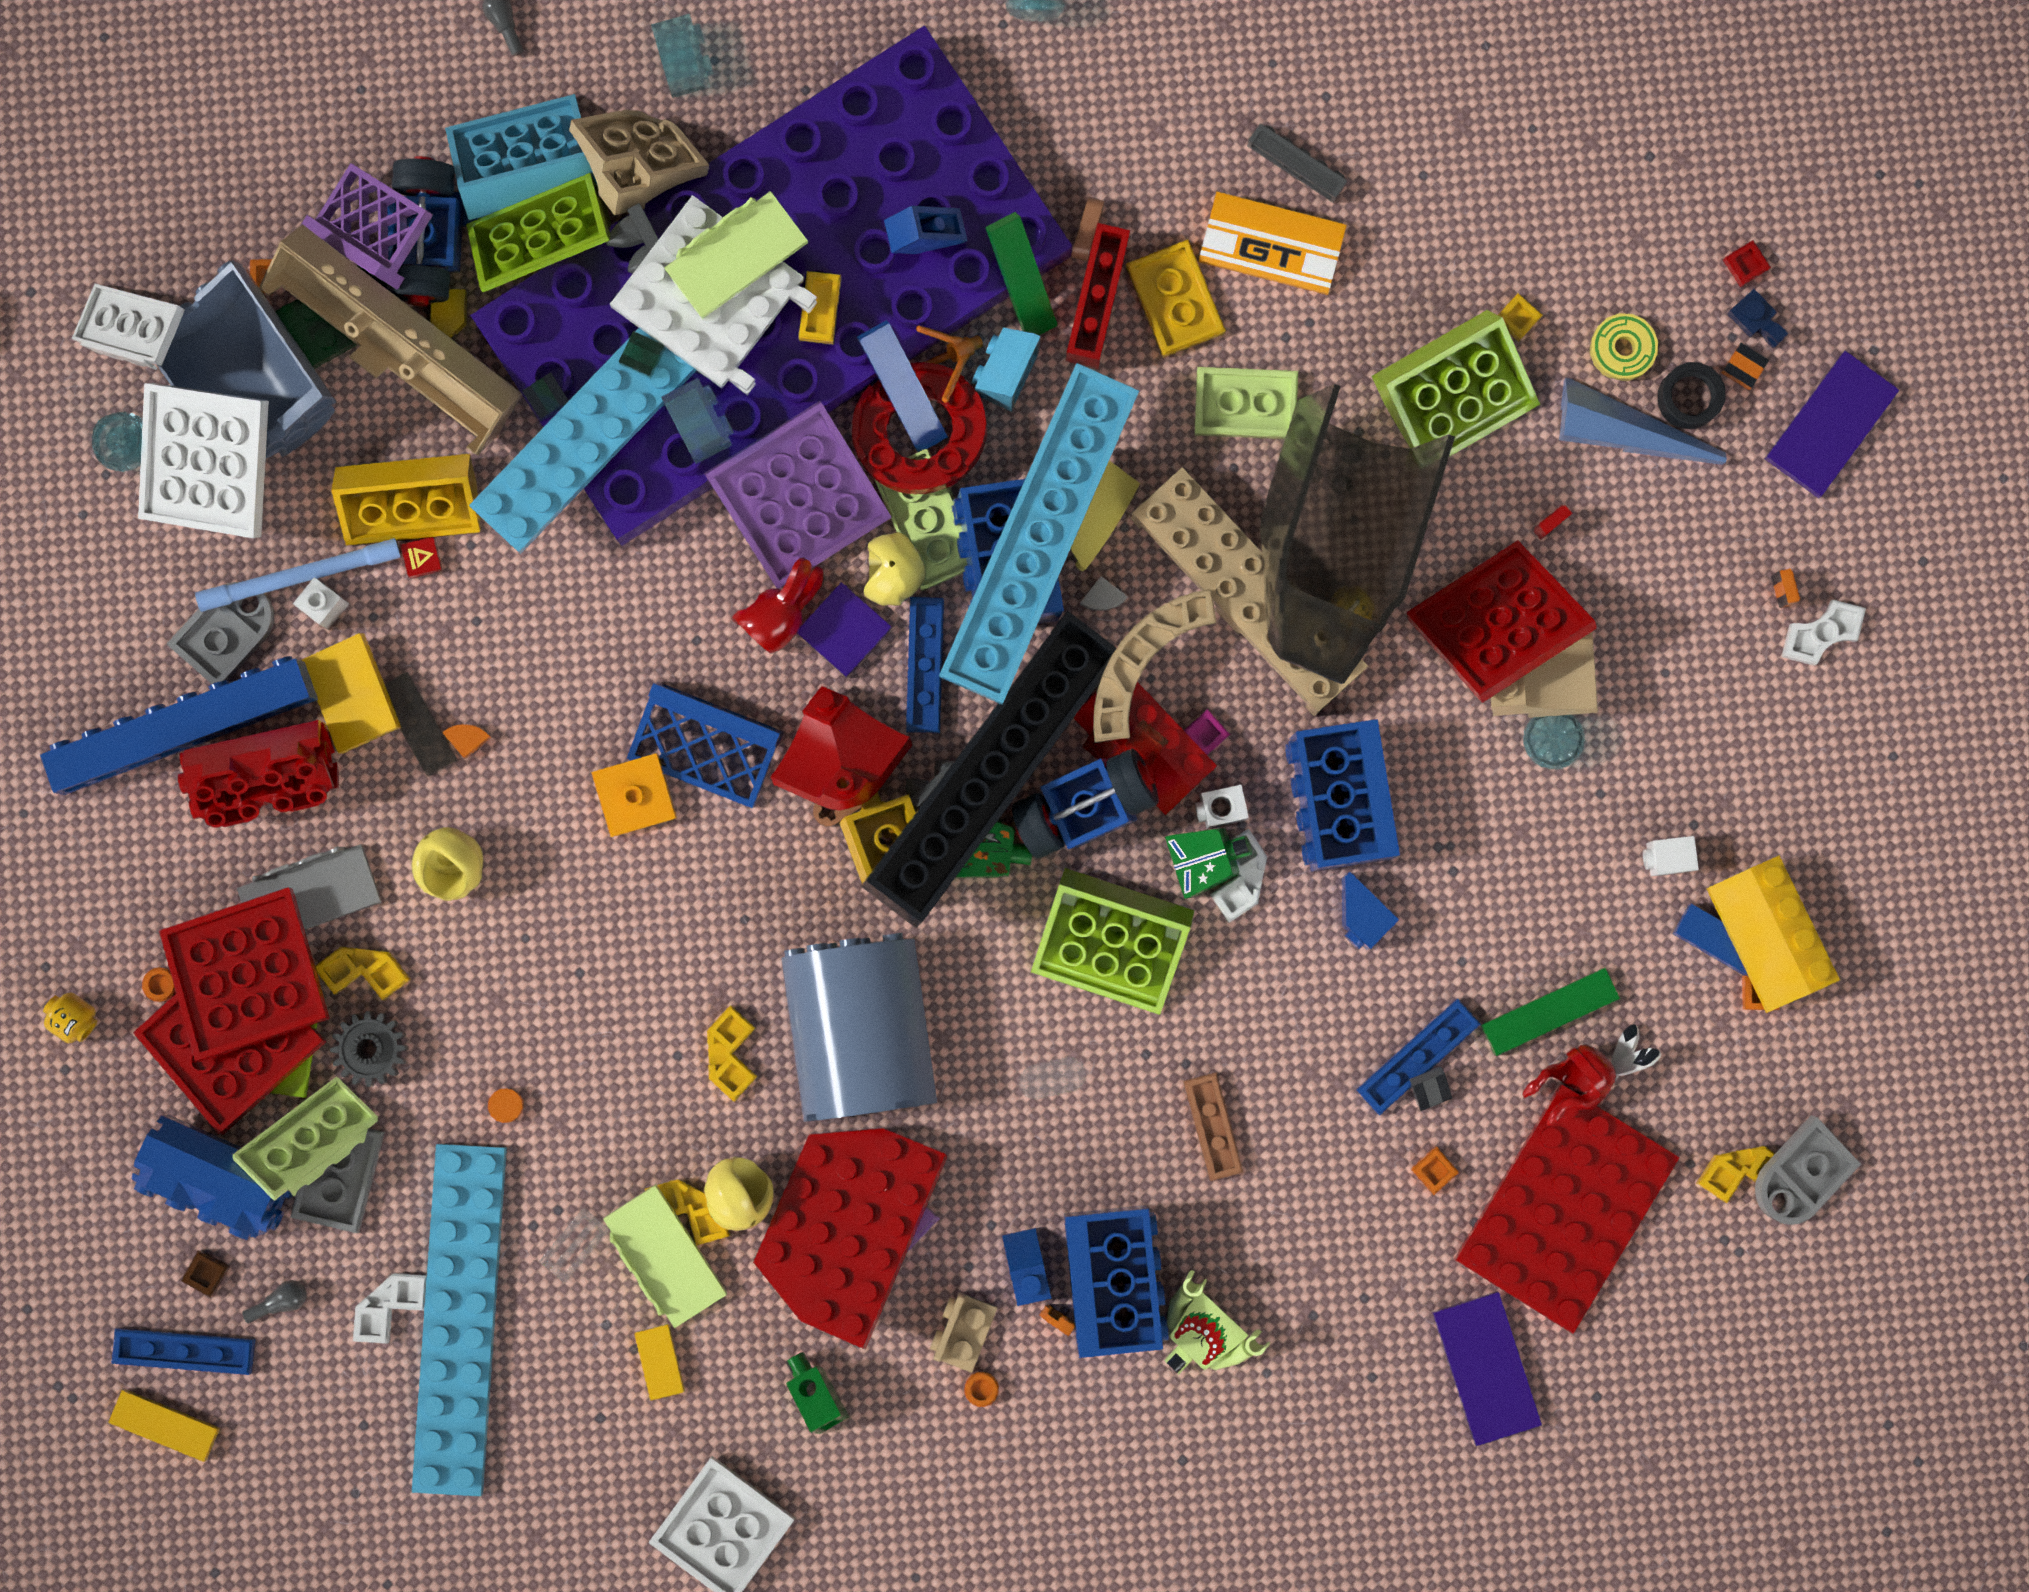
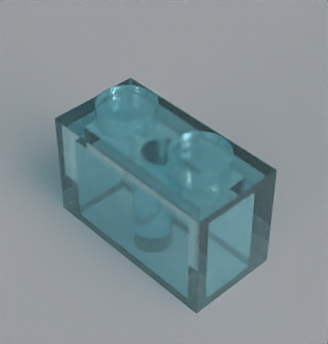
[651,14,714,98]
[661,378,734,464]

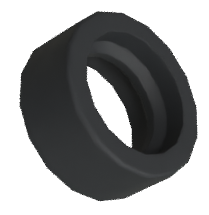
[1658,362,1726,429]

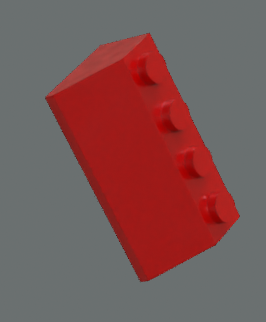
[1073,682,1217,816]

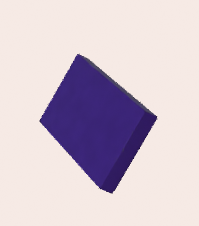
[1764,351,1899,499]
[1432,1291,1542,1446]

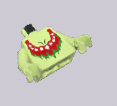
[1164,1270,1270,1374]

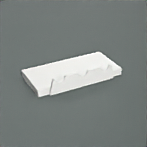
[72,284,185,370]

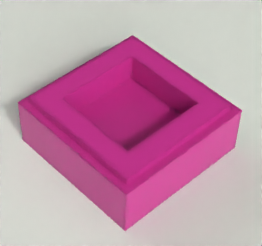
[1184,709,1230,755]

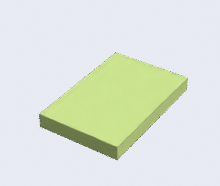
[1194,367,1298,440]

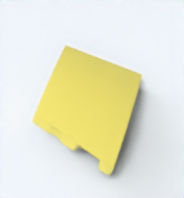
[1071,461,1140,571]

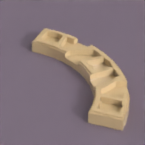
[1093,589,1216,743]

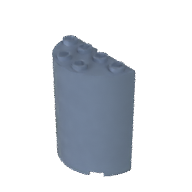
[157,260,336,464]
[781,933,937,1122]

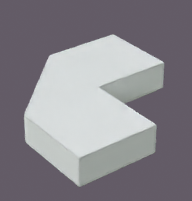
[1210,828,1267,923]
[353,1273,427,1343]

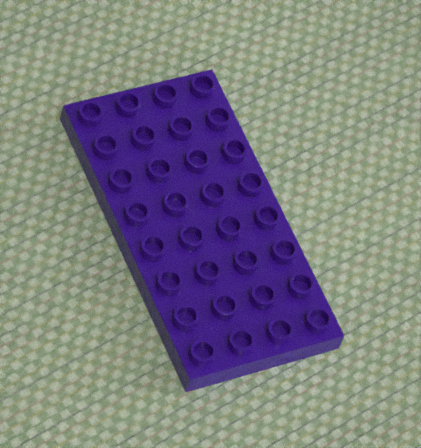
[470,25,1073,546]

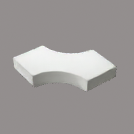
[1781,600,1866,666]

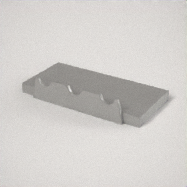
[237,844,382,930]

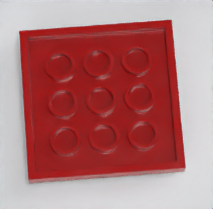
[1406,540,1597,703]
[159,887,330,1062]
[133,994,327,1135]

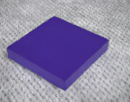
[797,582,892,678]

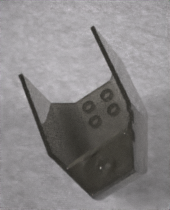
[1260,384,1455,684]

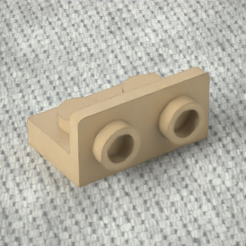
[930,1292,997,1373]

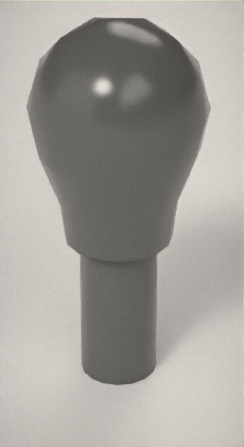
[482,0,524,56]
[242,1280,307,1324]

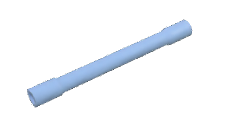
[195,538,401,612]

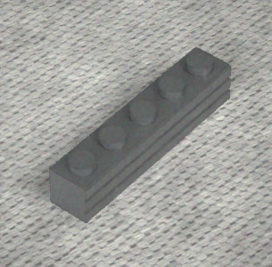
[1247,123,1347,203]

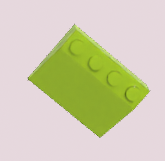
[466,173,611,292]
[1372,310,1540,471]
[1031,868,1195,1015]

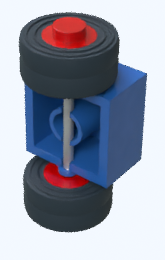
[387,156,463,306]
[1012,749,1159,859]

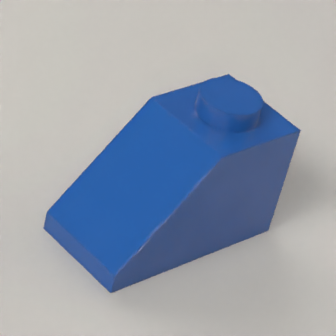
[884,206,968,254]
[1342,872,1399,950]
[1002,1228,1051,1306]

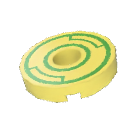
[1590,313,1658,381]

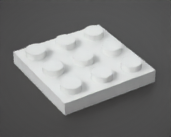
[649,1456,795,1592]

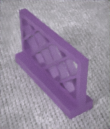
[300,163,433,290]

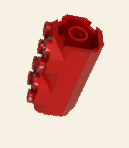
[178,720,339,828]

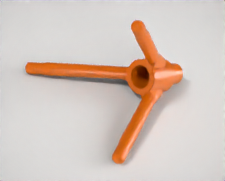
[916,325,983,403]

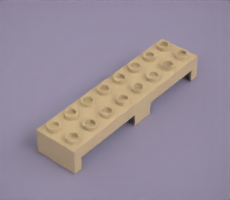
[259,224,522,455]
[1131,467,1368,716]

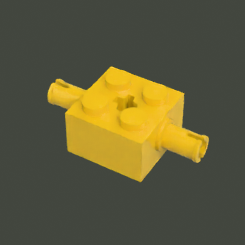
[840,792,915,883]

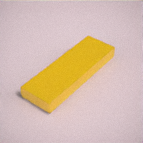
[108,1389,220,1462]

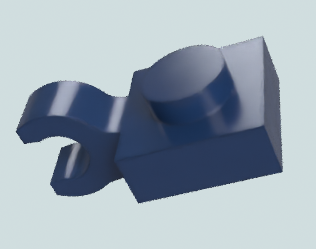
[1727,289,1788,348]

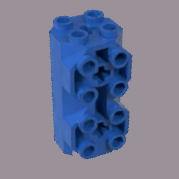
[132,1115,292,1240]

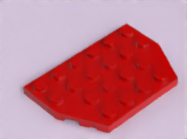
[753,1128,948,1350]

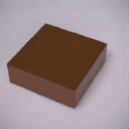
[181,1250,231,1298]

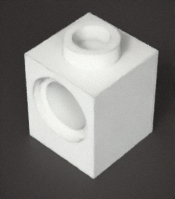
[293,577,349,630]
[1195,785,1249,829]
[1643,836,1699,877]

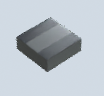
[1409,1066,1452,1111]

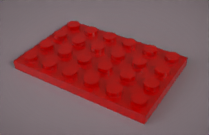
[1454,1084,1680,1334]

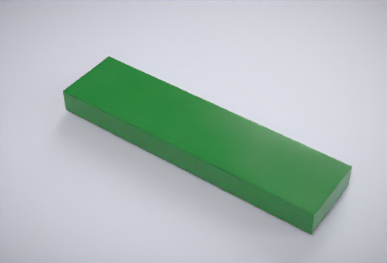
[985,212,1058,335]
[1480,968,1620,1056]

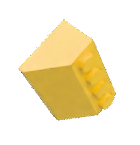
[331,454,481,546]
[1707,855,1840,1013]

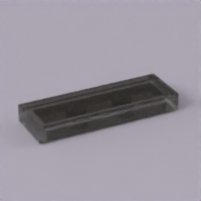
[385,672,459,777]

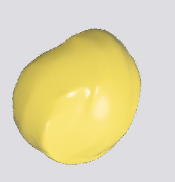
[864,532,926,606]
[411,827,483,901]
[704,1156,774,1231]

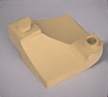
[569,110,709,215]
[1491,632,1598,718]

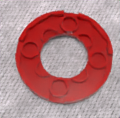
[852,362,988,494]

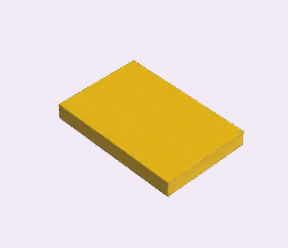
[1125,239,1226,358]
[302,633,401,754]

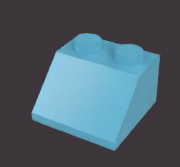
[972,327,1040,412]

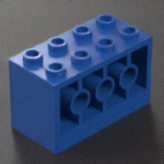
[951,479,1064,624]
[1285,719,1400,872]
[1064,1205,1169,1358]

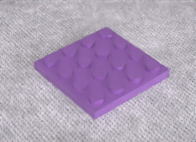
[704,401,892,588]

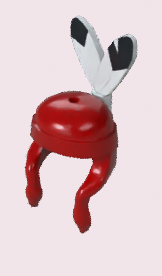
[1522,1024,1661,1126]

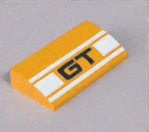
[1198,191,1347,295]

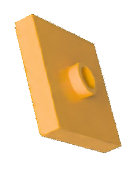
[591,753,677,837]

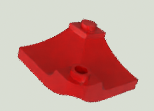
[770,686,913,811]

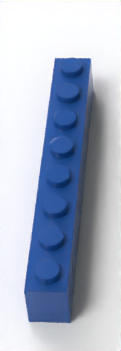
[40,656,318,795]

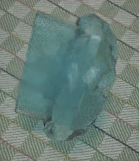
[1005,0,1065,22]
[92,412,143,472]
[1523,715,1585,770]

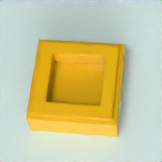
[1498,293,1543,342]

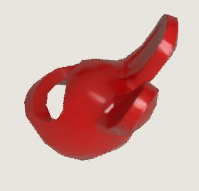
[731,557,824,653]

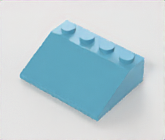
[445,94,598,220]

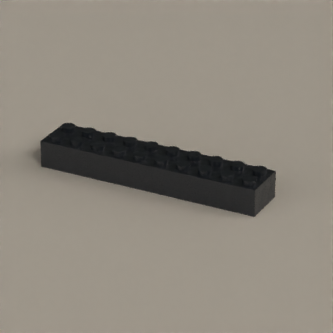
[861,611,1116,928]

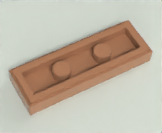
[1183,1072,1243,1181]

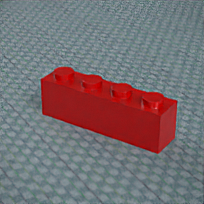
[1066,223,1130,369]

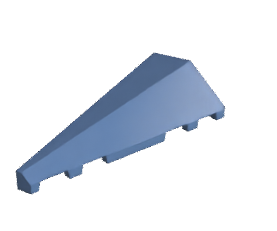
[1559,377,1727,465]

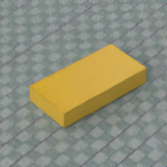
[799,271,841,344]
[634,1324,685,1401]

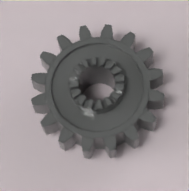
[330,1011,409,1087]

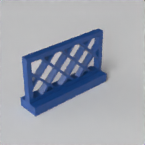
[626,682,784,808]

